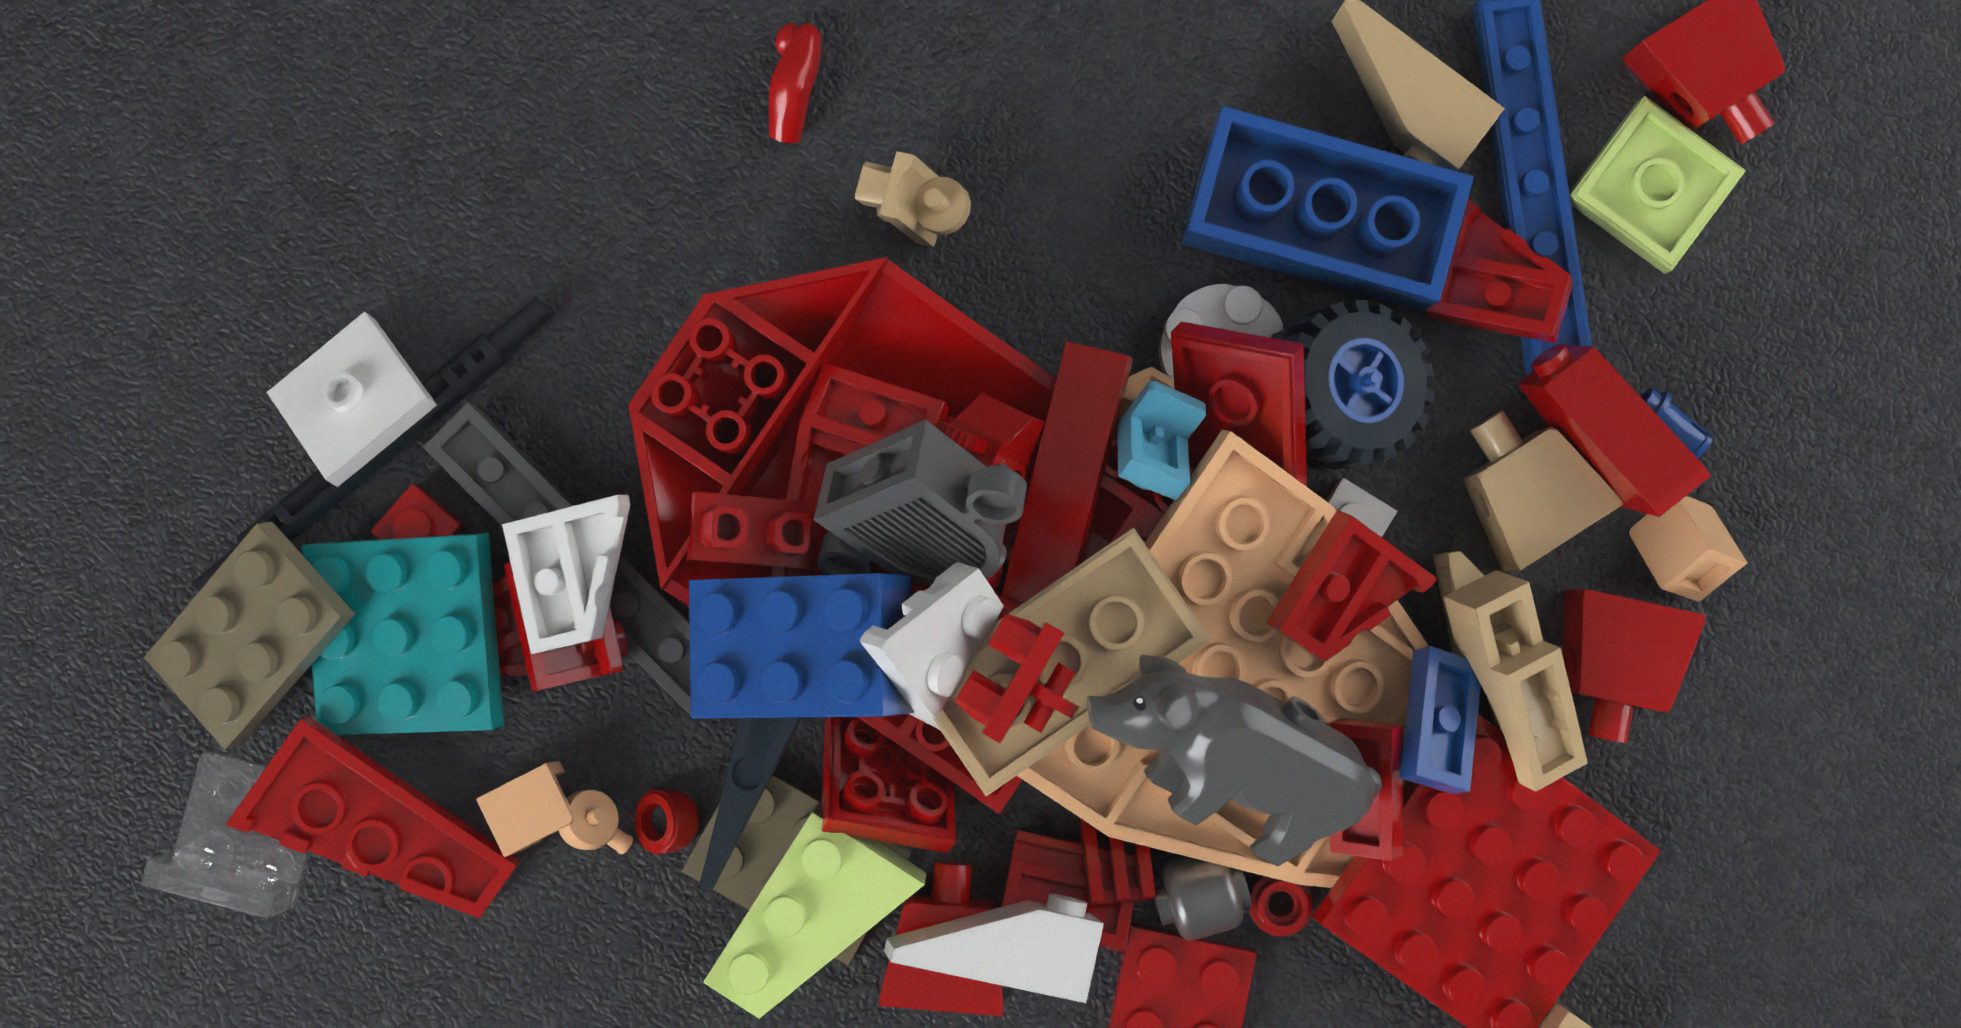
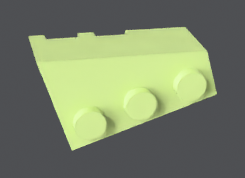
[703,803,926,1019]

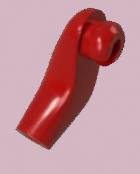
[769,23,822,143]

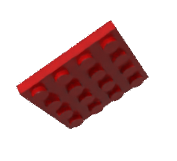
[1312,714,1661,1028]

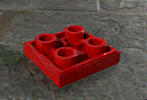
[821,717,956,853]

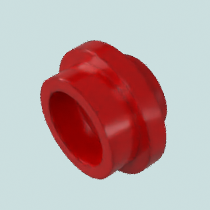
[1248,876,1313,937]

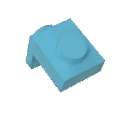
[1117,381,1206,500]

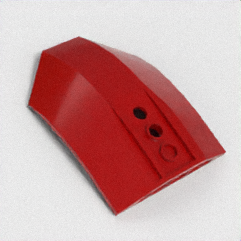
[628,257,1194,814]

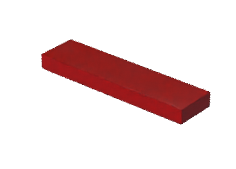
[1001,341,1133,603]

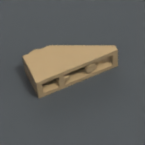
[1331,0,1505,171]

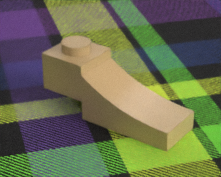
[1443,570,1588,792]

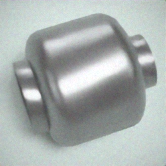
[1154,855,1252,941]

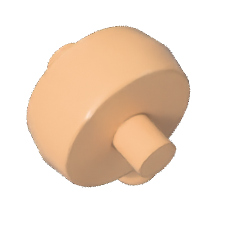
[559,790,633,854]

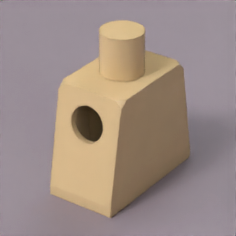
[1464,410,1623,571]

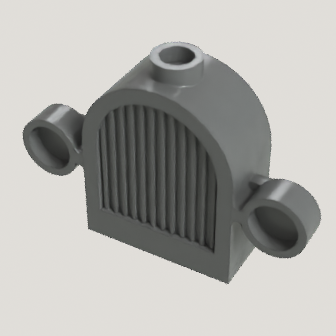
[814,420,1027,586]

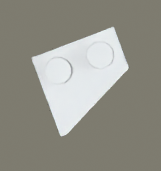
[502,495,631,654]

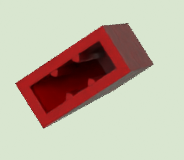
[1517,343,1711,517]

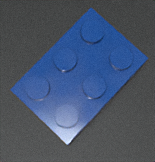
[689,573,914,719]

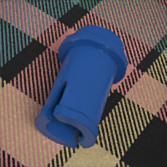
[1640,388,1713,459]

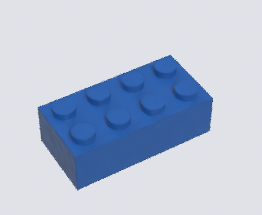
[1180,106,1474,312]

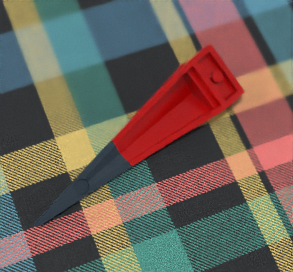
[700,362,949,893]

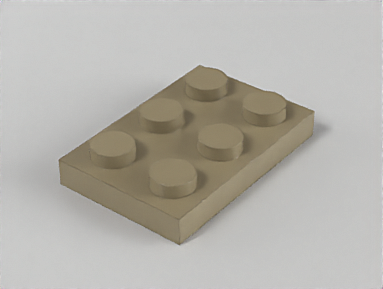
[144,522,355,750]
[681,773,912,966]

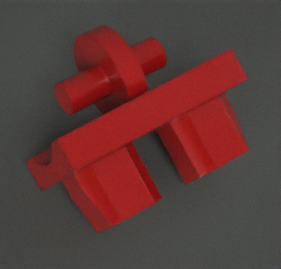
[687,492,816,569]
[955,614,1080,744]

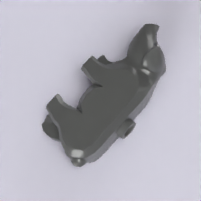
[1087,655,1382,866]

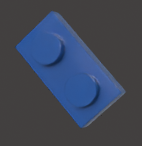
[1399,646,1481,794]

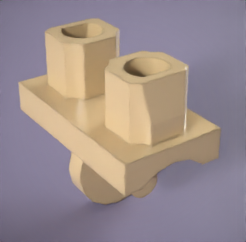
[855,151,971,247]

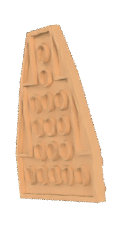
[1017,430,1429,888]

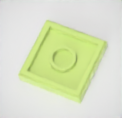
[1569,96,1746,274]

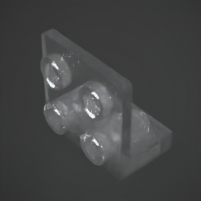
[141,752,310,919]

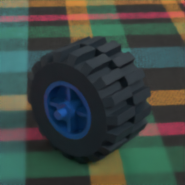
[1270,300,1435,470]

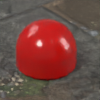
[634,789,700,854]

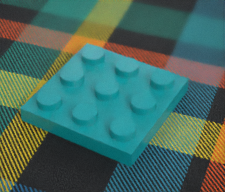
[302,533,504,735]

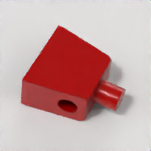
[1622,0,1785,145]
[1563,589,1706,744]
[879,859,1003,1016]

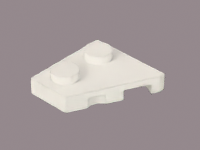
[859,562,1004,719]

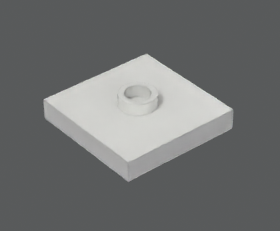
[267,312,437,487]

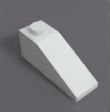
[884,894,1104,1003]

